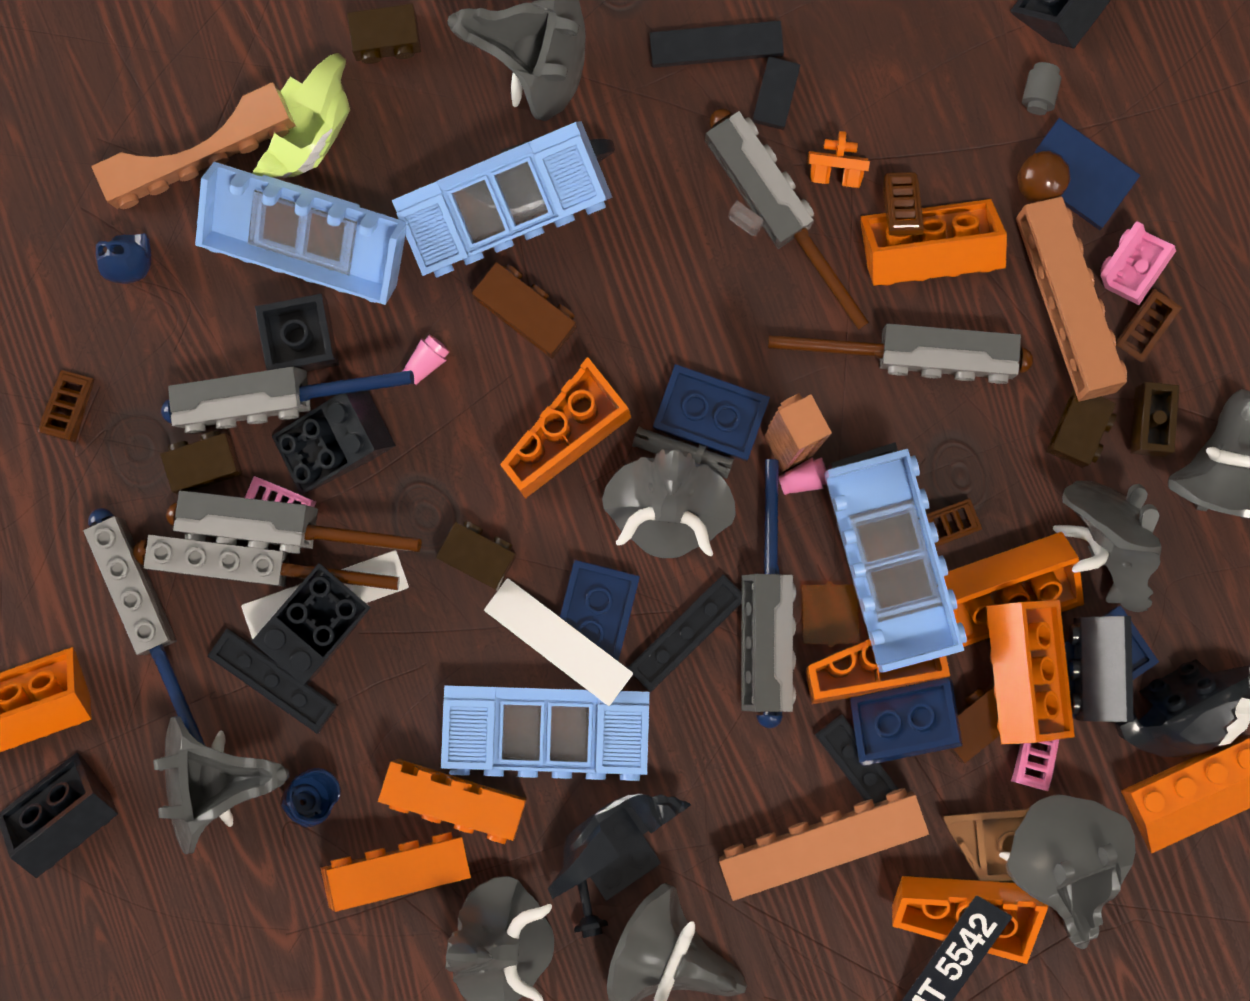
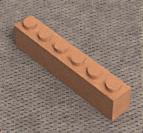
[1016,197,1127,402]
[764,393,832,472]
[719,788,929,901]

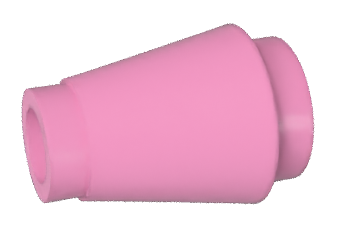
[402,334,450,385]
[779,457,827,495]

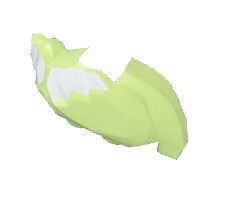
[252,53,350,178]

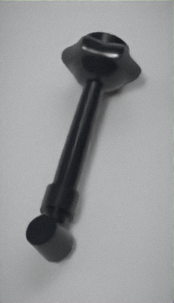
[574,880,608,938]

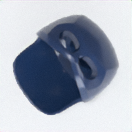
[96,233,151,284]
[280,768,341,827]

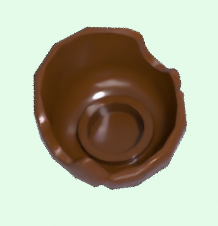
[1017,151,1071,203]

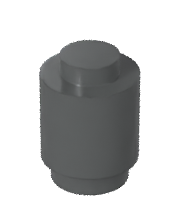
[1022,62,1062,115]

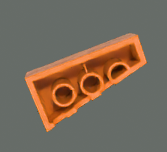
[500,357,632,499]
[805,638,950,704]
[378,759,527,844]
[321,832,471,912]
[892,876,1049,964]

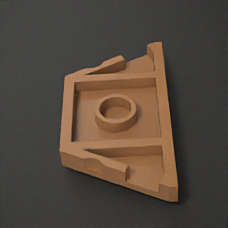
[942,808,1030,882]

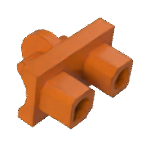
[807,131,870,188]

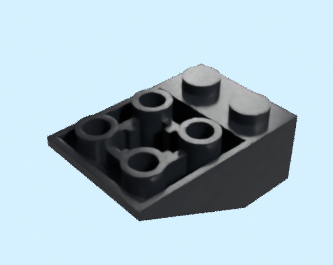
[272,390,396,495]
[252,563,371,686]

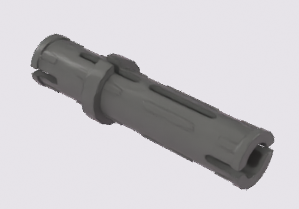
[632,426,734,479]

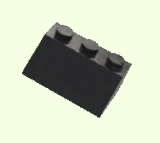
[1010,0,1111,49]
[1069,616,1134,722]
[0,752,118,878]

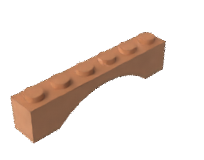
[91,82,296,209]

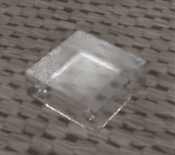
[729,201,764,236]

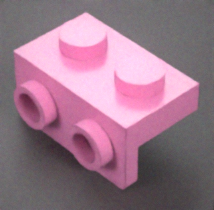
[1100,221,1176,305]

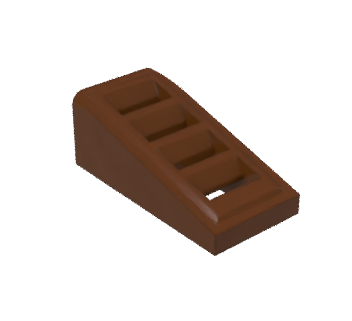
[883,172,924,236]
[1116,288,1182,363]
[37,370,95,443]
[907,498,982,549]

